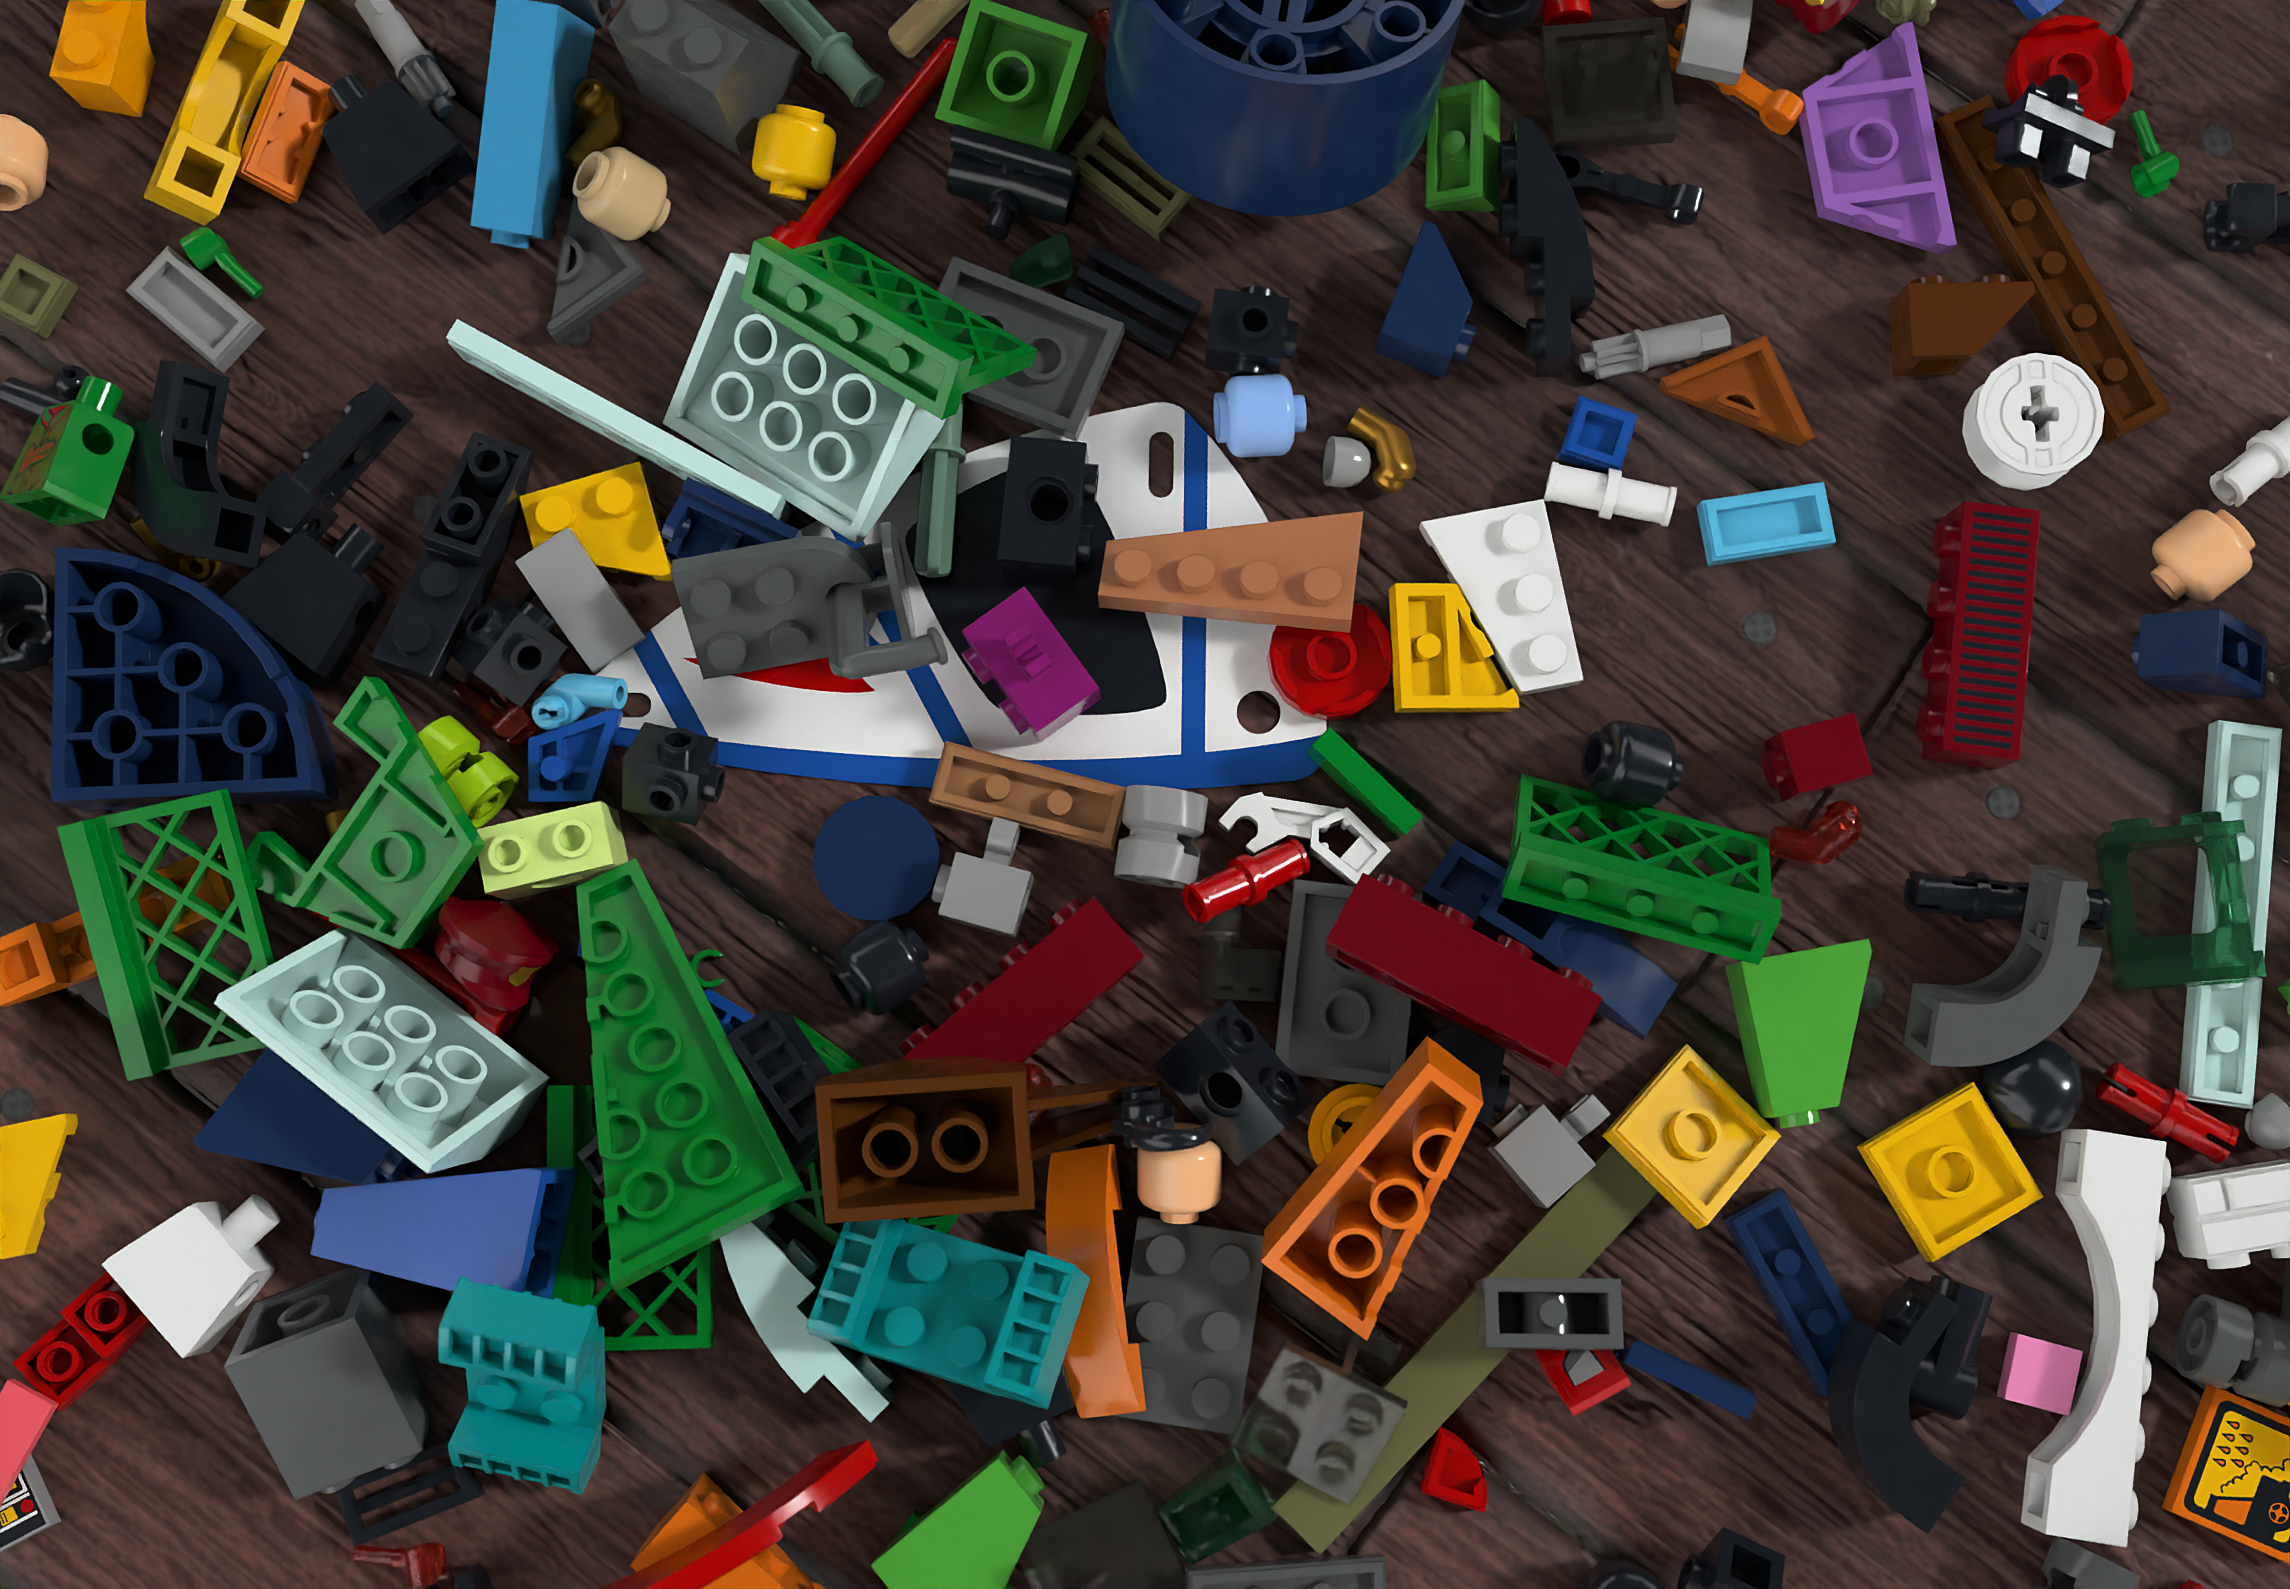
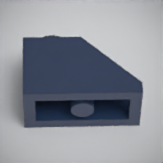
[1375,220,1477,378]
[2132,609,2268,699]

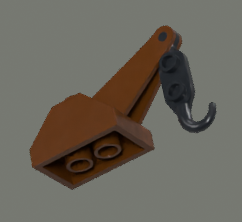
[815,1056,1215,1224]

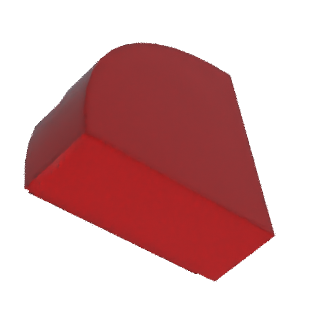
[1419,1426,1487,1513]

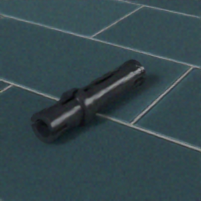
[1904,871,2111,931]

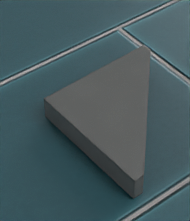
[546,189,649,343]

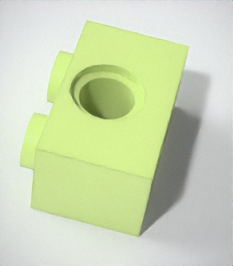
[476,801,628,900]

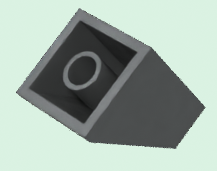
[608,0,808,156]
[224,1266,433,1500]

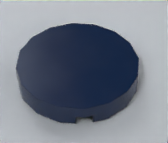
[813,796,941,922]

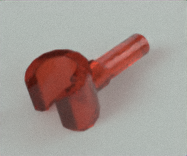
[453,683,539,745]
[353,1541,449,1588]

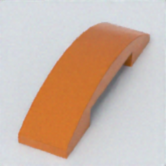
[0,848,234,1007]
[1046,1144,1146,1419]

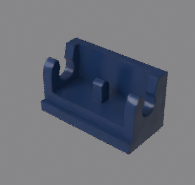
[661,477,803,559]

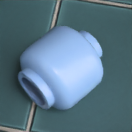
[1213,374,1307,458]

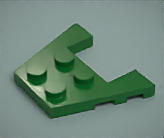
[229,676,485,949]

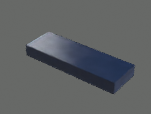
[1721,1188,1854,1397]

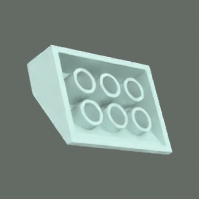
[663,253,946,543]
[214,926,550,1174]

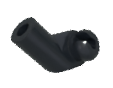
[0,365,90,419]

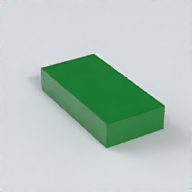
[1306,727,1423,840]

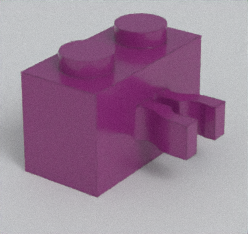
[962,586,1101,743]

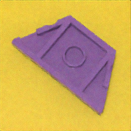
[1798,22,1957,255]

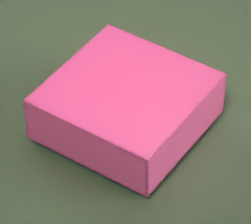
[1996,1332,2083,1416]

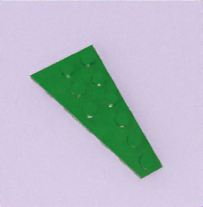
[576,858,806,1292]

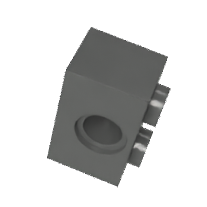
[1475,1278,1624,1350]

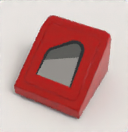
[1533,1350,1631,1416]

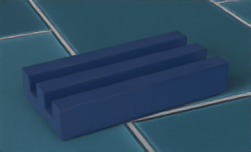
[1613,1334,1757,1420]

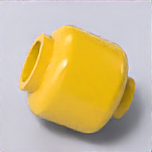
[752,104,836,201]

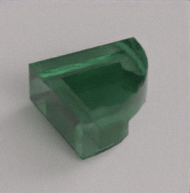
[1009,233,1073,289]

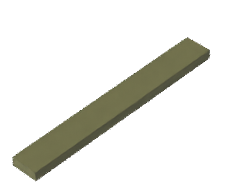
[1271,1143,1658,1555]

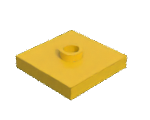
[1602,1044,1781,1230]
[1856,1082,2044,1263]

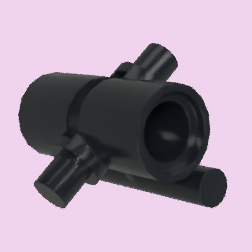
[947,124,1081,240]

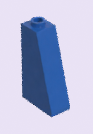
[310,1166,577,1299]

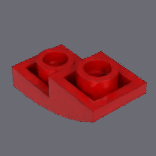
[12,1271,152,1412]

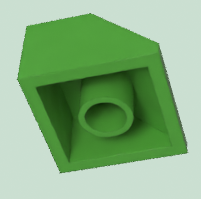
[935,0,1103,151]

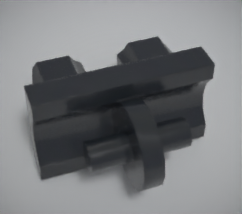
[1981,74,2115,188]

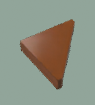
[1658,335,1815,447]

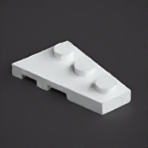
[1419,499,1584,696]

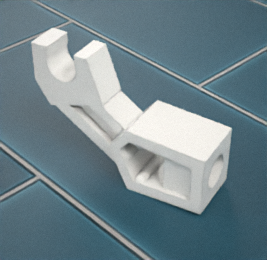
[1218,792,1391,886]

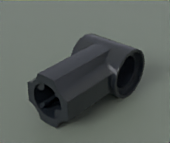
[1909,1275,1993,1421]

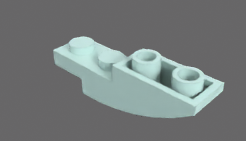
[720,1211,897,1423]

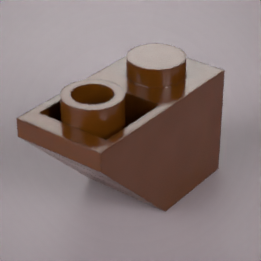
[1889,274,2035,376]

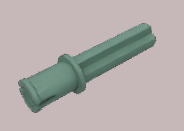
[759,0,884,108]
[914,396,966,578]

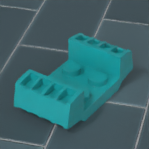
[806,1218,1091,1410]
[438,1276,606,1495]

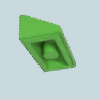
[1425,79,1501,212]

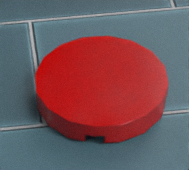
[2005,15,2133,126]
[1267,601,1393,721]

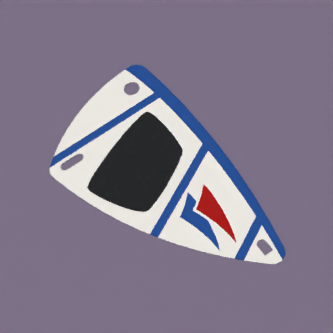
[575,402,1327,789]

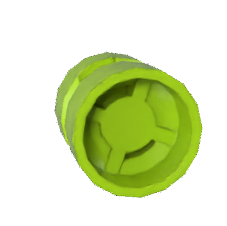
[417,715,519,829]

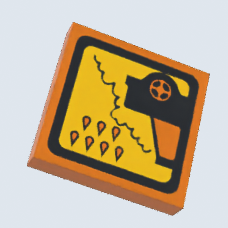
[2161,1384,2290,1564]

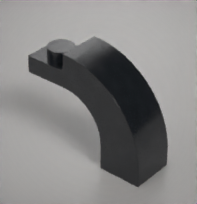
[130,360,268,569]
[1827,1277,1966,1534]

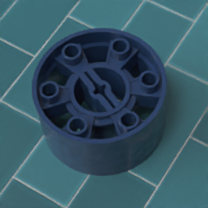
[1104,0,1466,216]

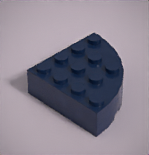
[51,547,339,812]

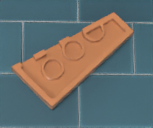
[1098,511,1364,633]

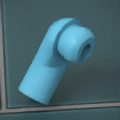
[531,673,628,730]

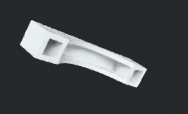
[2021,1129,2171,1548]

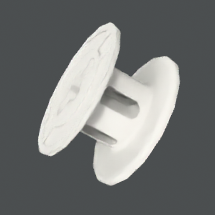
[1962,353,2105,491]

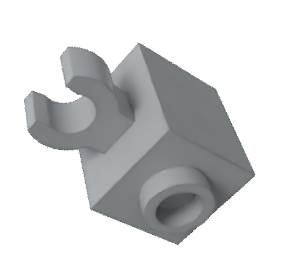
[932,816,1034,939]
[1485,1094,1610,1208]

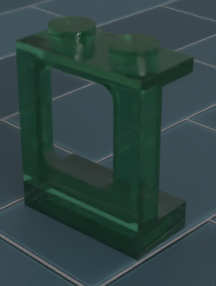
[2094,811,2267,993]

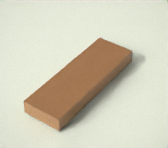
[928,741,1127,852]

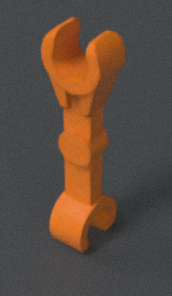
[1660,23,1804,135]

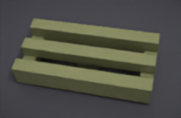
[1069,115,1196,242]

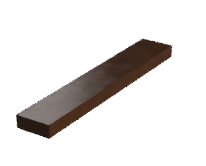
[1933,94,2172,443]

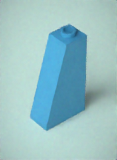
[470,0,595,249]

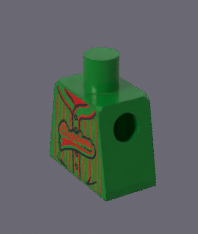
[0,376,135,527]

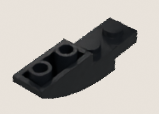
[1497,118,1595,377]
[371,431,534,686]

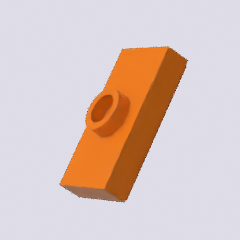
[235,60,335,203]

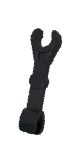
[1556,148,1704,225]

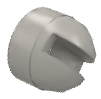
[1323,436,1372,488]
[2245,1093,2290,1150]

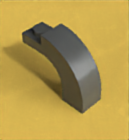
[1903,864,2102,1067]

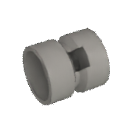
[1114,785,1208,889]

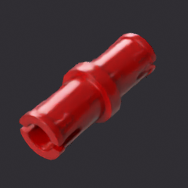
[1182,837,1310,924]
[2095,1062,2239,1164]

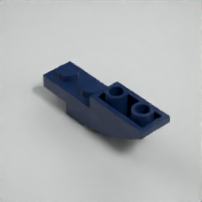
[1422,840,1678,1040]

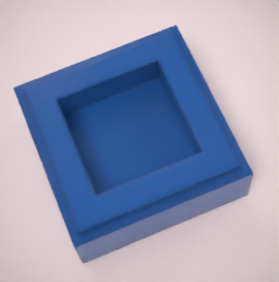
[1557,395,1639,474]

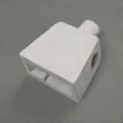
[102,1194,281,1358]

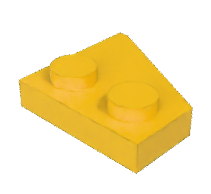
[519,461,673,582]
[1389,583,1519,713]
[0,1114,78,1260]

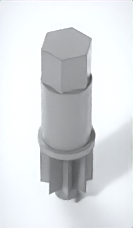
[354,0,457,118]
[1579,314,1731,380]

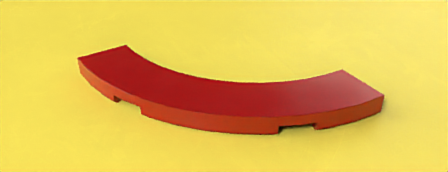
[600,1440,879,1589]

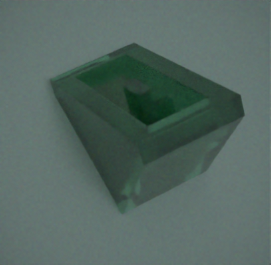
[1152,1447,1277,1566]

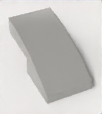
[1675,0,1753,86]
[515,527,647,673]

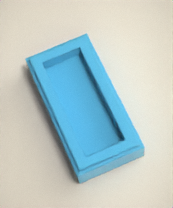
[1696,482,1836,566]

